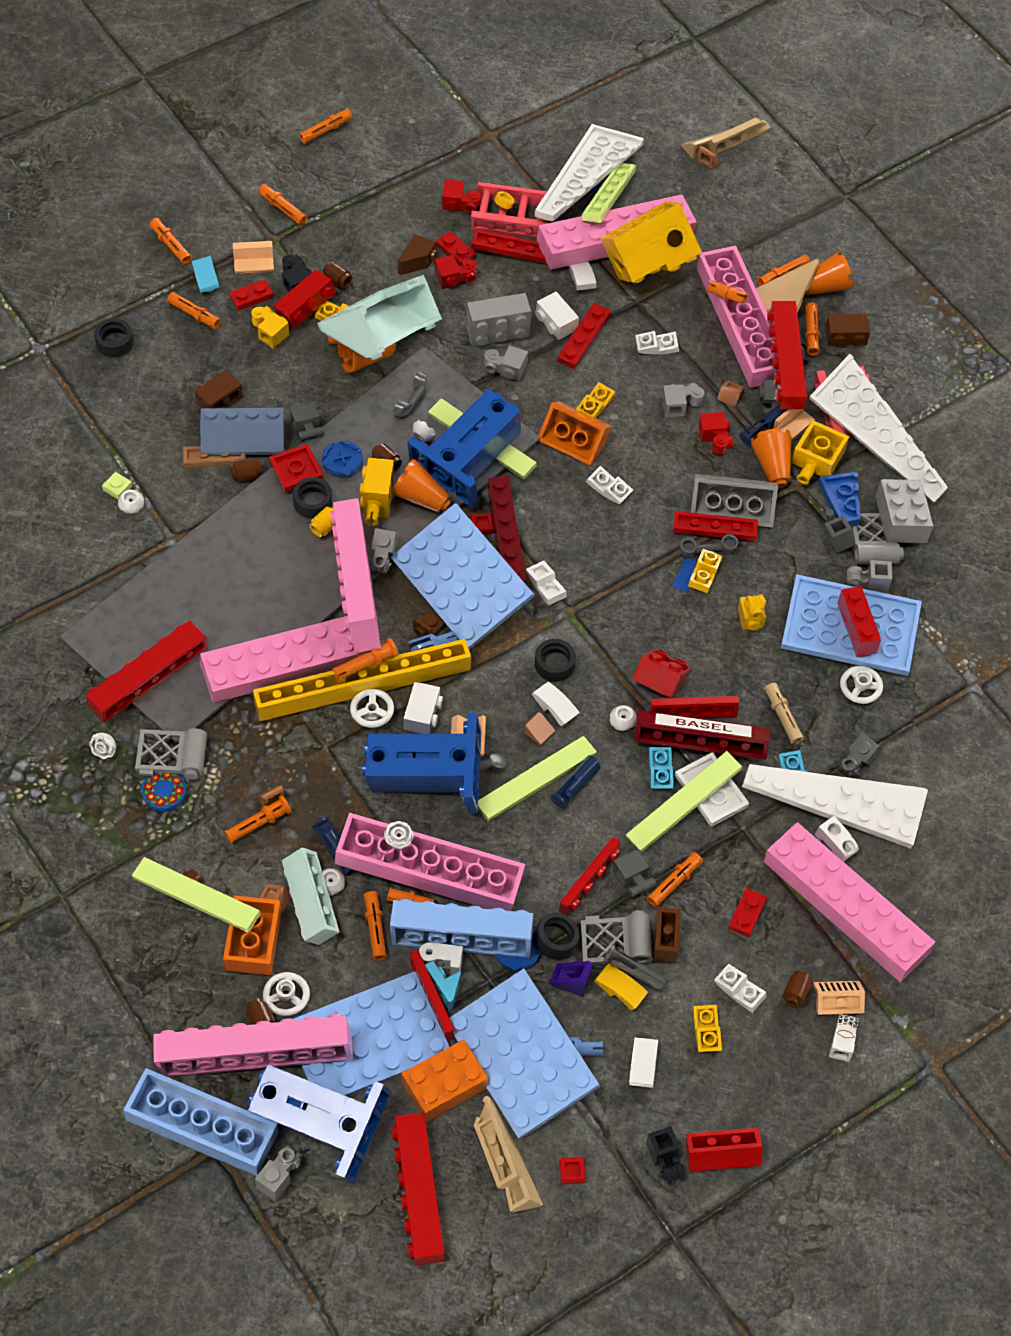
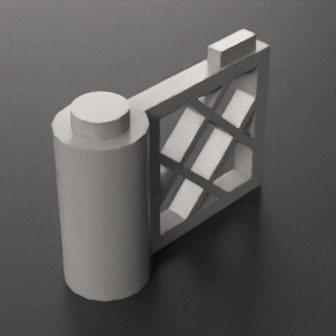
[851,513,904,565]
[135,728,207,780]
[581,910,653,965]

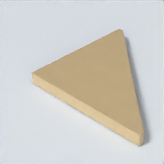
[756,259,820,312]

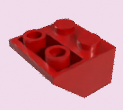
[632,649,692,698]

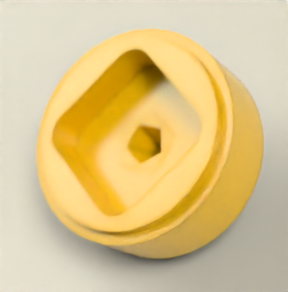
[494,191,514,209]

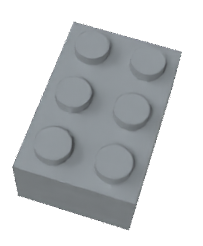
[466,293,531,346]
[875,479,933,543]

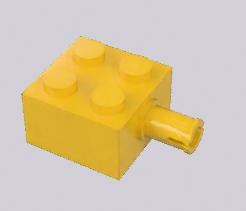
[792,420,849,485]
[359,458,394,526]

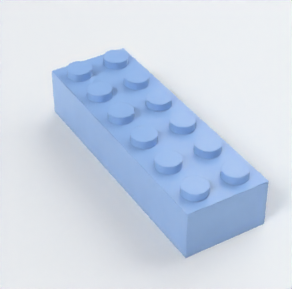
[390,899,533,958]
[123,1068,279,1176]

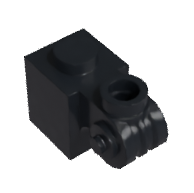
[282,255,312,292]
[646,1126,685,1184]

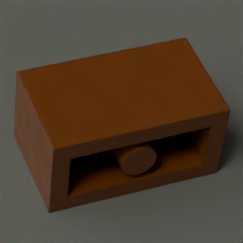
[825,314,870,346]
[194,370,243,409]
[653,907,681,963]

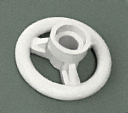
[840,666,883,704]
[350,689,394,728]
[263,972,310,1016]

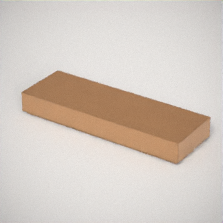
[183,446,246,468]

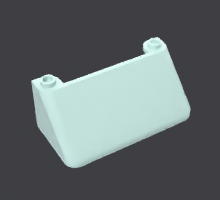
[317,275,442,360]

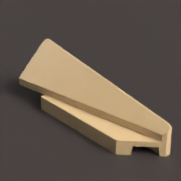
[681,118,771,159]
[474,1096,543,1213]

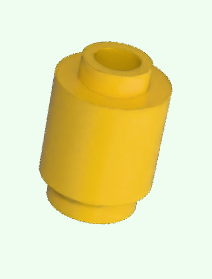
[309,507,336,537]

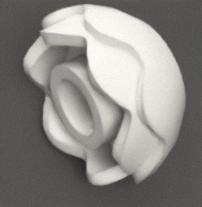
[413,420,436,442]
[118,490,144,514]
[610,705,637,731]
[89,733,116,759]
[384,821,414,849]
[322,868,345,896]

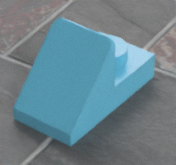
[425,961,461,1011]

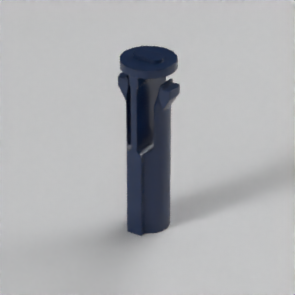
[739,405,788,446]
[550,755,600,808]
[312,817,357,876]

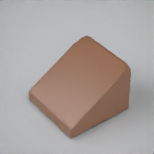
[697,146,720,169]
[718,381,745,406]
[524,712,555,746]
[258,785,284,806]
[260,884,292,913]

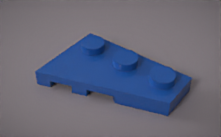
[818,472,860,526]

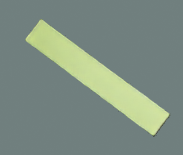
[582,163,636,223]
[428,398,537,480]
[478,736,597,822]
[626,751,742,853]
[132,857,261,933]

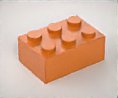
[223,896,282,975]
[401,1039,488,1123]

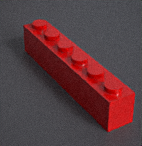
[767,301,807,409]
[86,620,208,723]
[391,1112,444,1266]

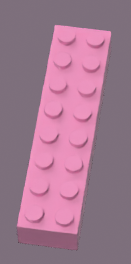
[537,194,697,270]
[697,246,776,388]
[330,498,381,653]
[200,617,368,703]
[335,813,525,911]
[764,822,935,983]
[154,1014,353,1077]

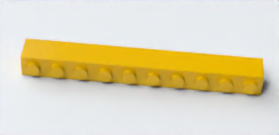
[253,639,471,721]

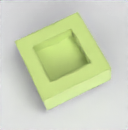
[102,472,132,499]

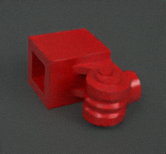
[442,179,481,213]
[434,255,477,289]
[698,412,733,455]

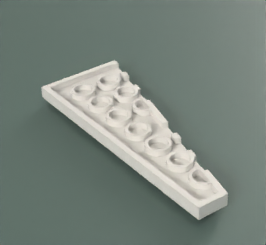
[535,124,644,222]
[809,354,948,504]
[742,764,928,849]

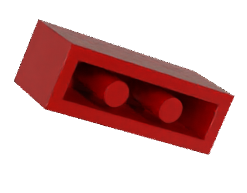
[273,269,336,329]
[837,586,881,657]
[686,1128,762,1172]

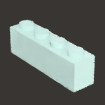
[282,848,339,945]

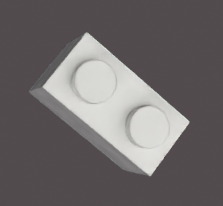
[535,292,579,340]
[404,682,443,734]

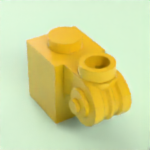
[251,306,289,349]
[738,594,766,631]

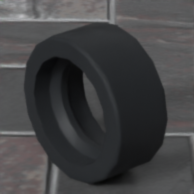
[94,318,134,357]
[293,477,332,518]
[534,638,576,682]
[533,912,579,959]

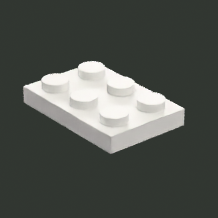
[675,752,749,827]

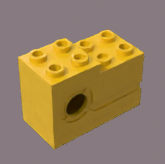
[600,201,702,283]

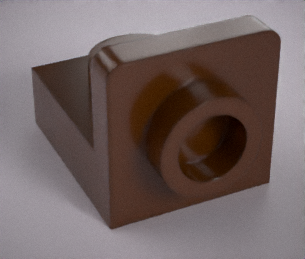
[413,609,446,638]

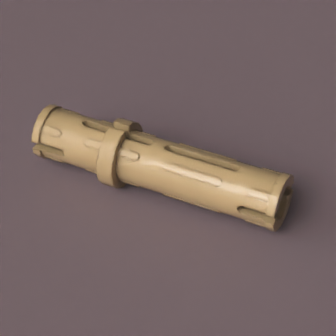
[764,683,804,745]

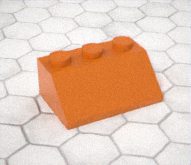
[538,401,613,465]

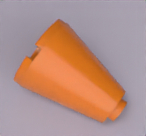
[805,251,854,296]
[338,342,396,373]
[751,428,792,488]
[392,459,451,513]

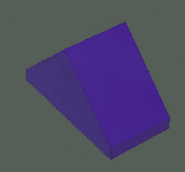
[549,961,593,997]

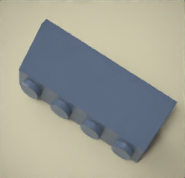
[200,408,285,455]

